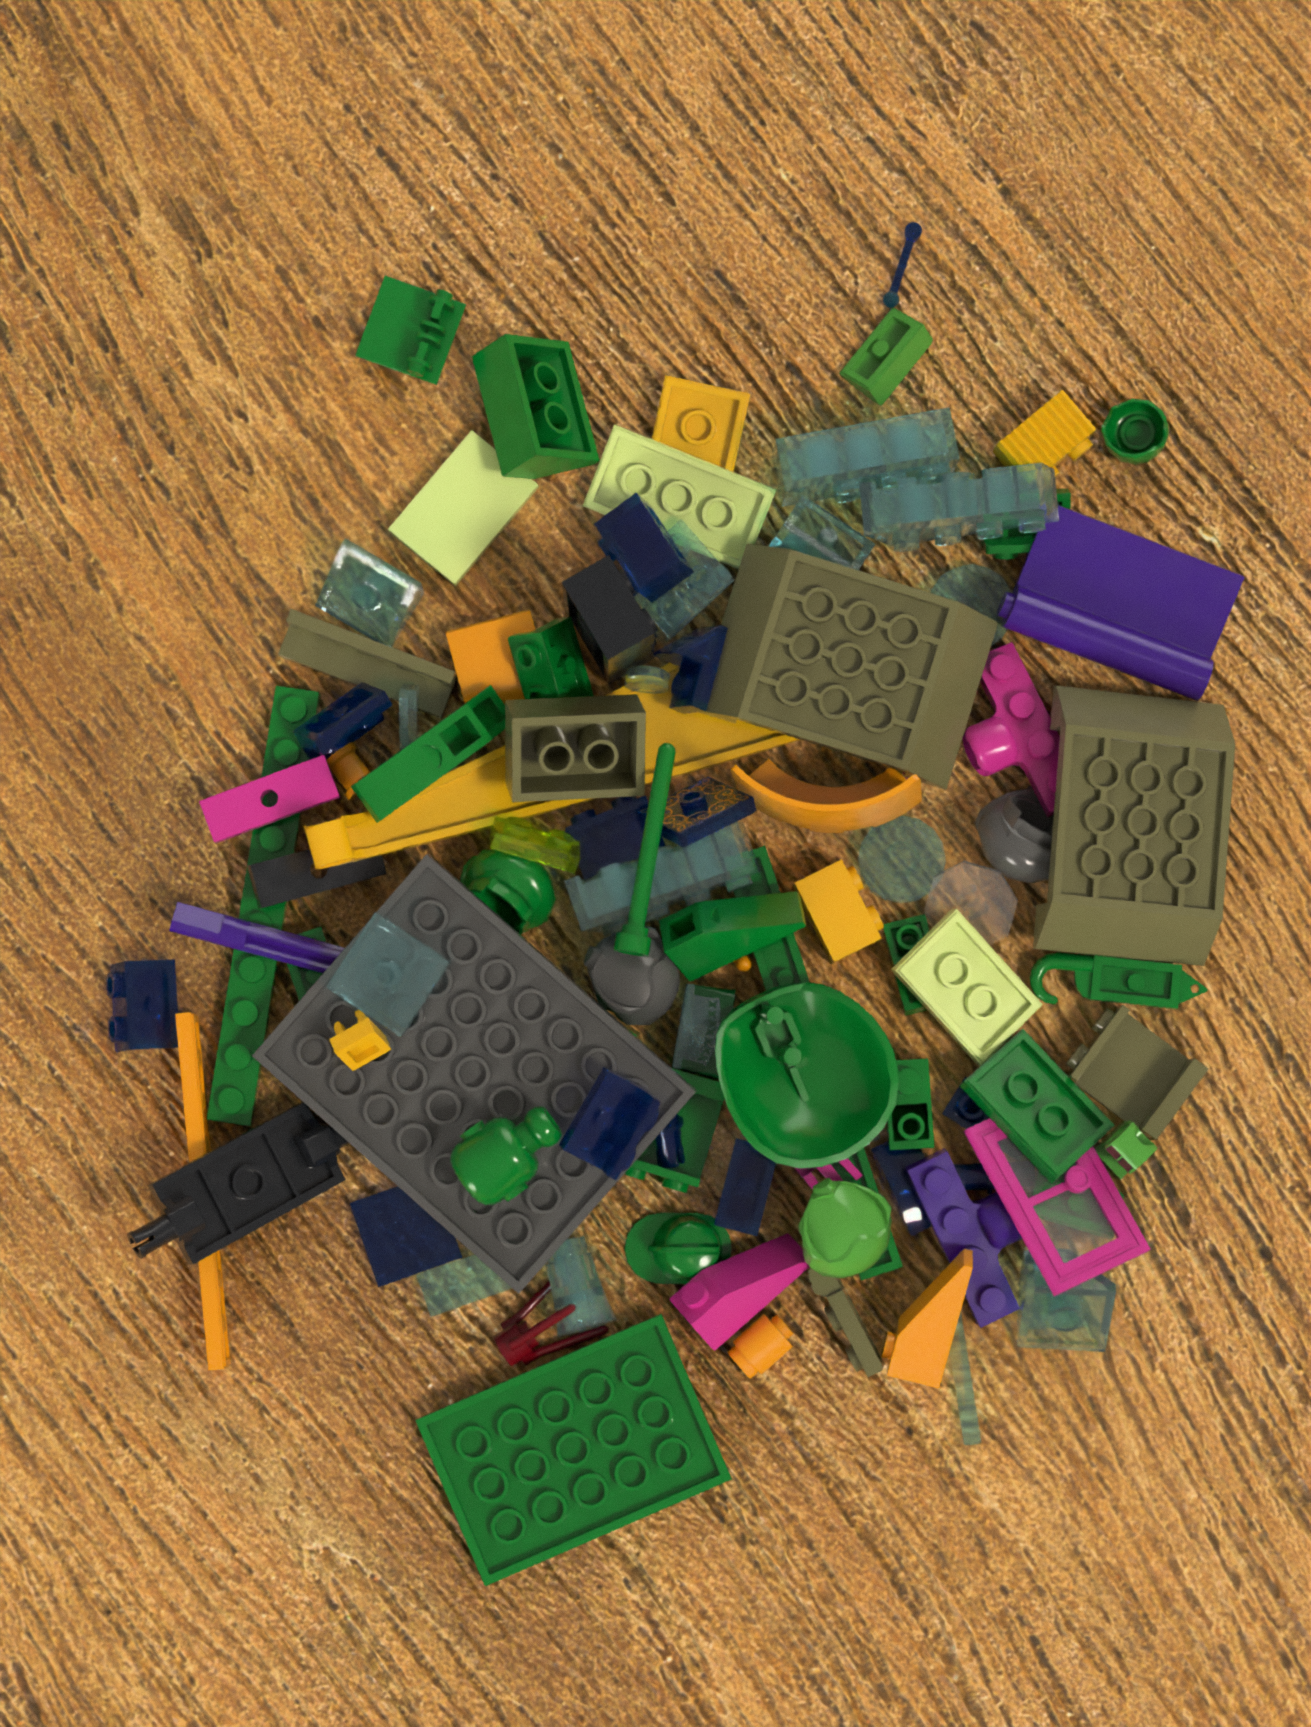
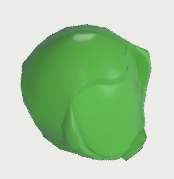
[798,1178,892,1278]

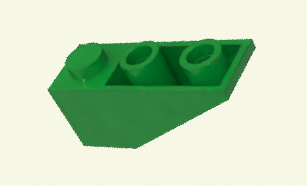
[659,891,806,982]

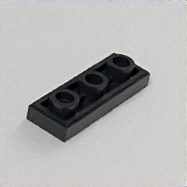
[247,849,387,909]

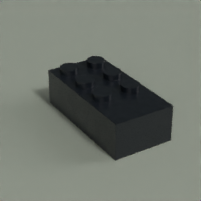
[562,555,658,685]

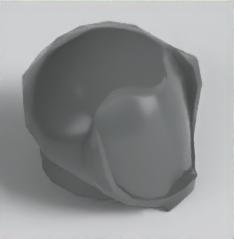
[974,786,1054,883]
[584,926,680,1025]

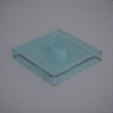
[326,912,451,1037]

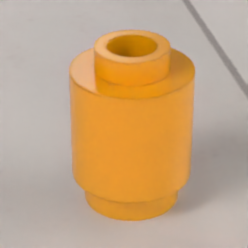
[727,1313,794,1379]

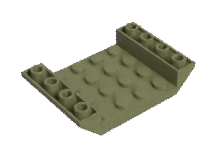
[694,544,998,790]
[1033,685,1235,966]

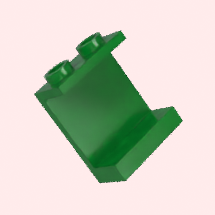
[624,1068,725,1193]

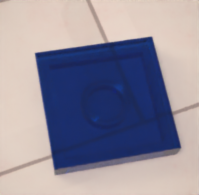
[350,1186,463,1287]

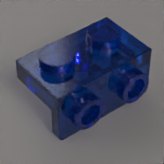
[559,1067,661,1180]

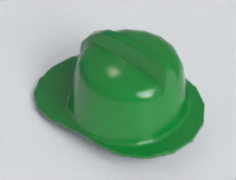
[625,1213,732,1284]

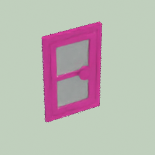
[963,1118,1151,1297]

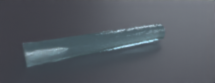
[950,1312,982,1445]

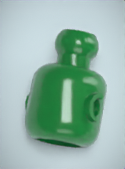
[450,1106,562,1205]

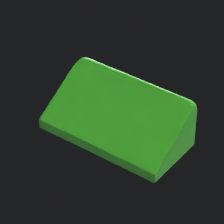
[839,307,933,405]

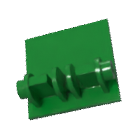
[355,276,466,385]

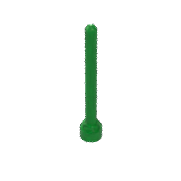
[613,743,676,957]

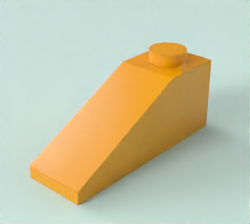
[881,1249,973,1388]

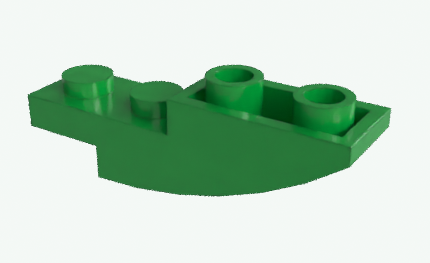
[351,685,505,823]

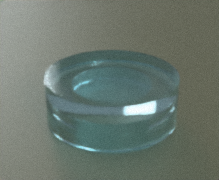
[625,666,670,694]

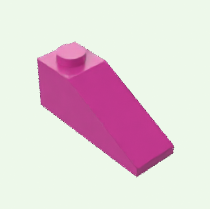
[669,1233,810,1351]

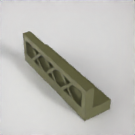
[278,609,458,719]

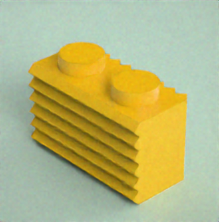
[993,390,1096,490]

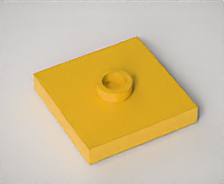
[652,375,751,472]

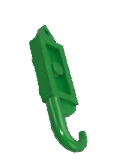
[1029,952,1208,1010]

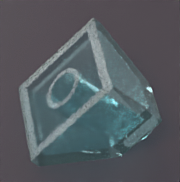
[1017,1247,1116,1352]

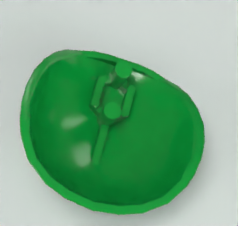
[715,982,899,1169]

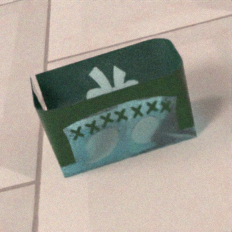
[672,984,736,1079]

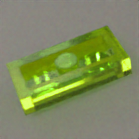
[490,816,580,874]

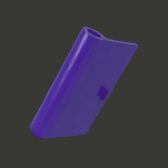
[997,501,1245,701]

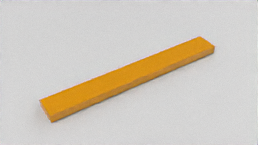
[175,1012,231,1371]

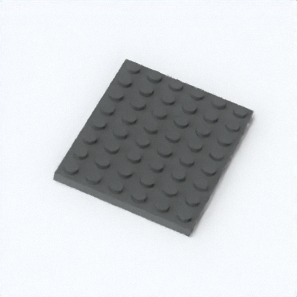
[252,854,697,1294]

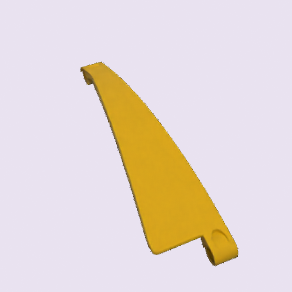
[304,638,800,870]

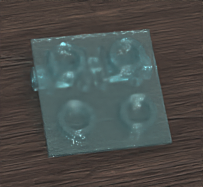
[624,519,735,640]

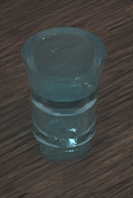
[545,1236,617,1337]

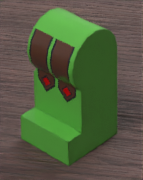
[1095,1120,1158,1180]

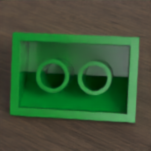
[472,334,600,479]

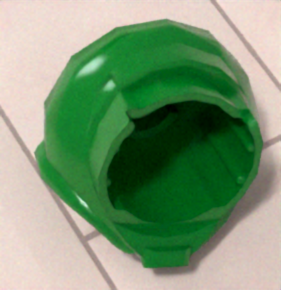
[460,848,556,935]

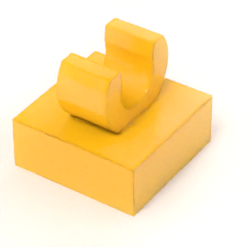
[329,1010,392,1071]

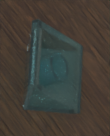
[315,538,425,647]

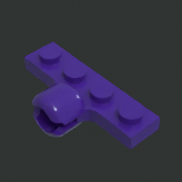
[904,1148,1022,1328]

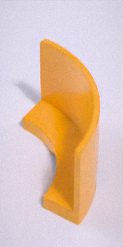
[730,759,922,833]

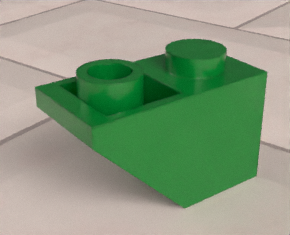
[886,1058,934,1150]

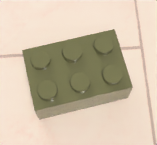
[505,694,646,802]

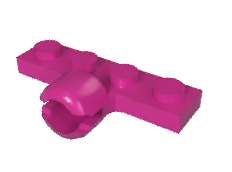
[962,642,1060,817]

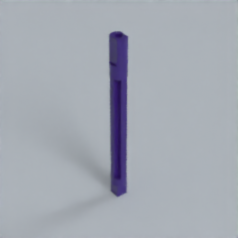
[169,901,345,973]

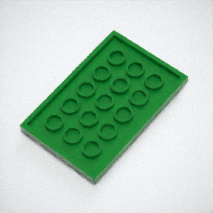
[415,1314,732,1586]

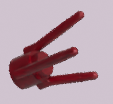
[493,1280,609,1366]

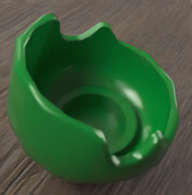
[1101,398,1169,465]

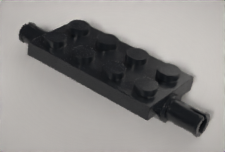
[127,1102,349,1265]

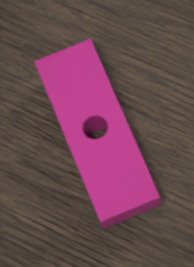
[199,755,340,844]

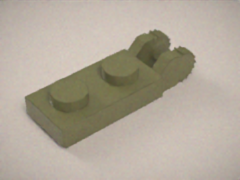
[807,1267,885,1378]

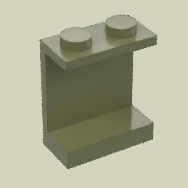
[1066,1005,1209,1141]

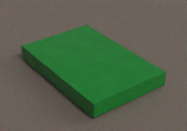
[960,1029,1115,1184]

